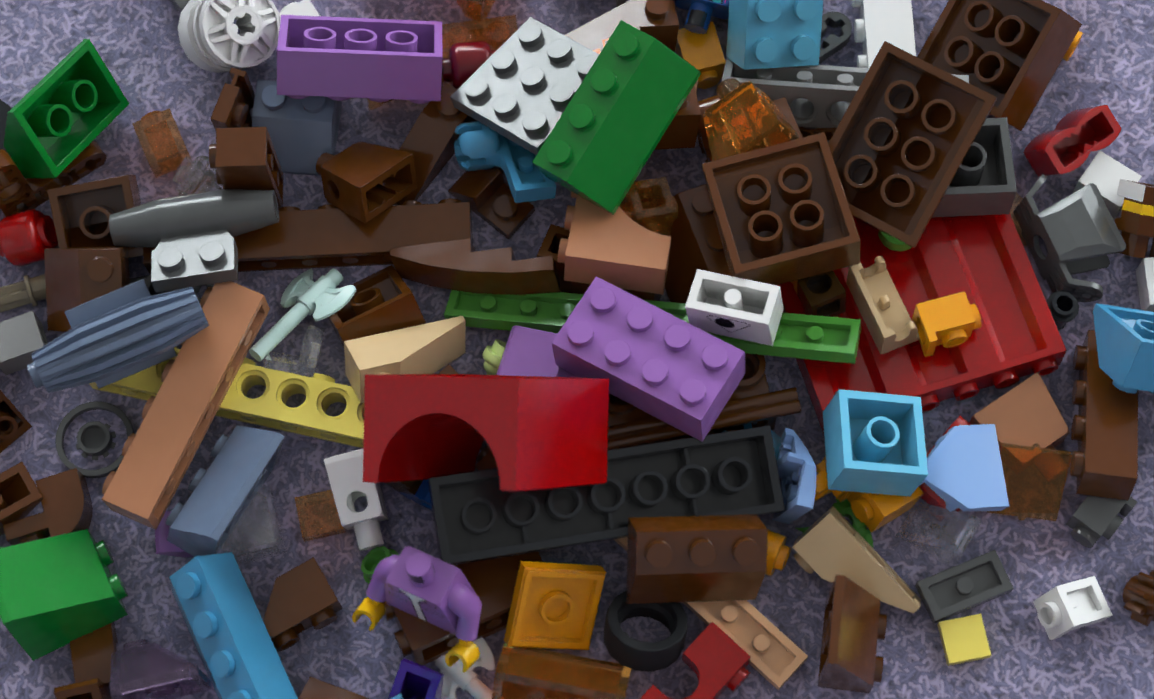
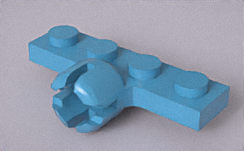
[454,121,556,203]

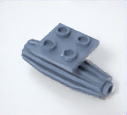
[27,279,209,393]

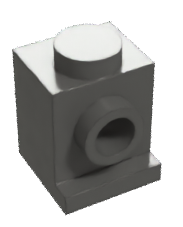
[1066,495,1137,548]

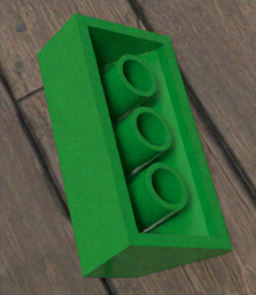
[532,20,701,215]

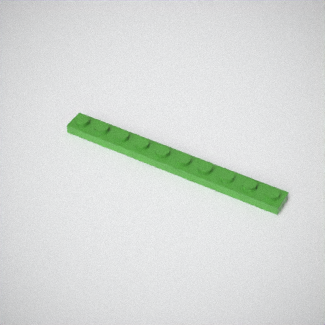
[444,290,861,364]

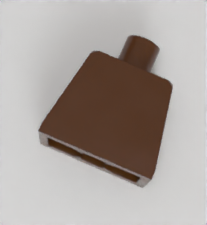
[316,142,418,223]

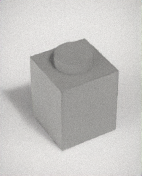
[0,311,48,375]

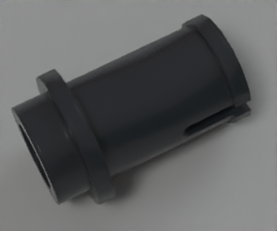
[1046,291,1079,331]

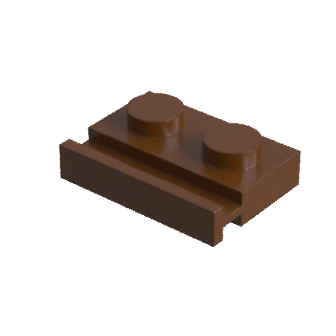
[210,67,255,131]

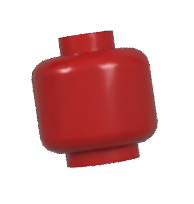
[0,209,58,267]

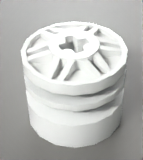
[178,0,280,73]

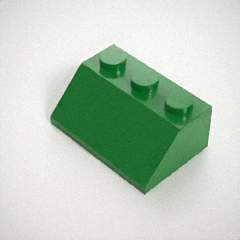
[4,39,129,178]

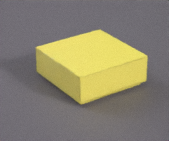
[937,614,991,666]

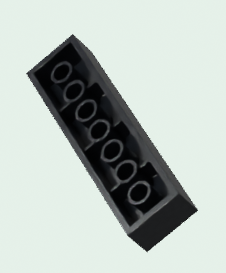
[428,425,785,565]

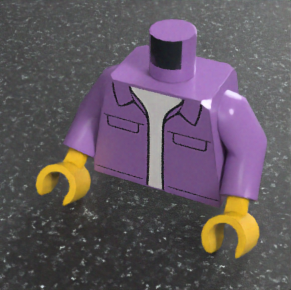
[352,546,482,673]

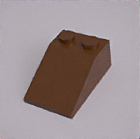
[818,575,887,693]

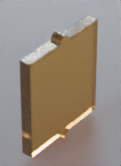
[987,443,1072,521]

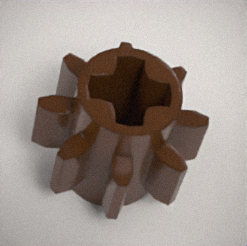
[1123,570,1154,626]

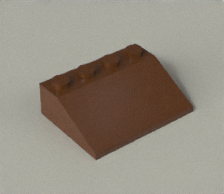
[828,41,997,248]

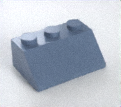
[165,425,285,557]

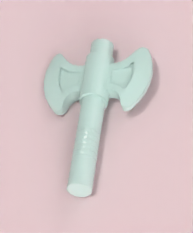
[249,268,356,362]

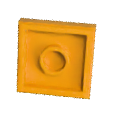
[504,561,606,650]

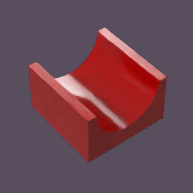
[363,374,609,491]

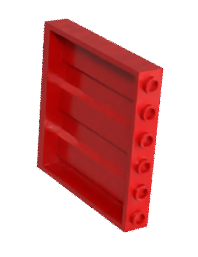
[776,212,1067,435]

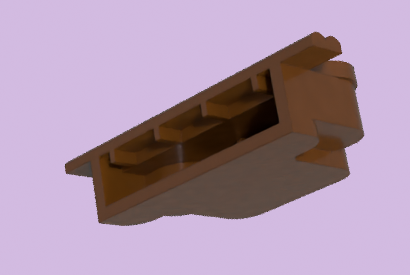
[608,353,801,450]

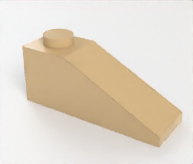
[344,316,466,404]
[792,506,921,614]

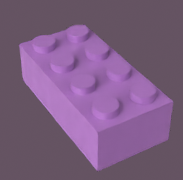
[277,15,443,104]
[552,276,745,442]

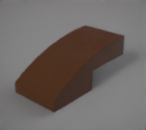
[70,622,123,686]

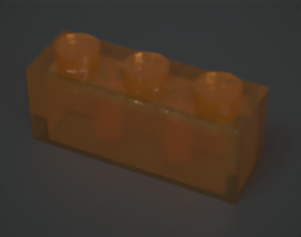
[492,642,631,699]

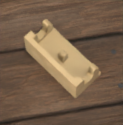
[846,256,920,355]

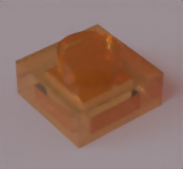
[295,489,346,542]

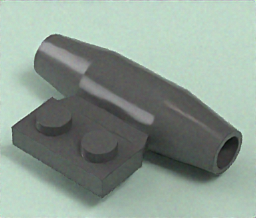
[109,189,279,292]

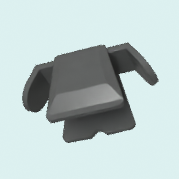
[1013,174,1126,302]

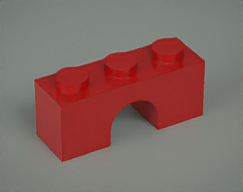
[640,622,751,699]

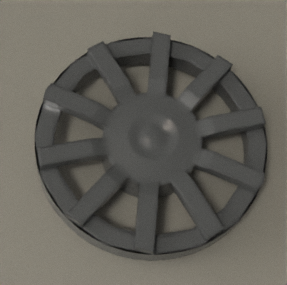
[55,401,134,478]

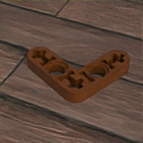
[0,140,106,216]

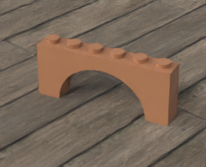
[558,79,699,295]

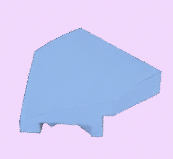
[920,424,1009,512]
[772,427,816,524]

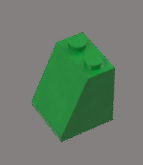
[0,529,128,661]

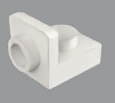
[1033,576,1112,640]

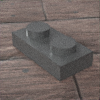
[915,550,1014,624]

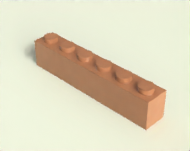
[102,281,270,530]

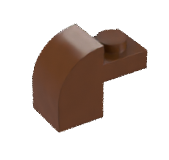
[3,468,93,545]

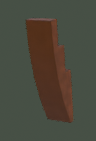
[390,238,560,295]

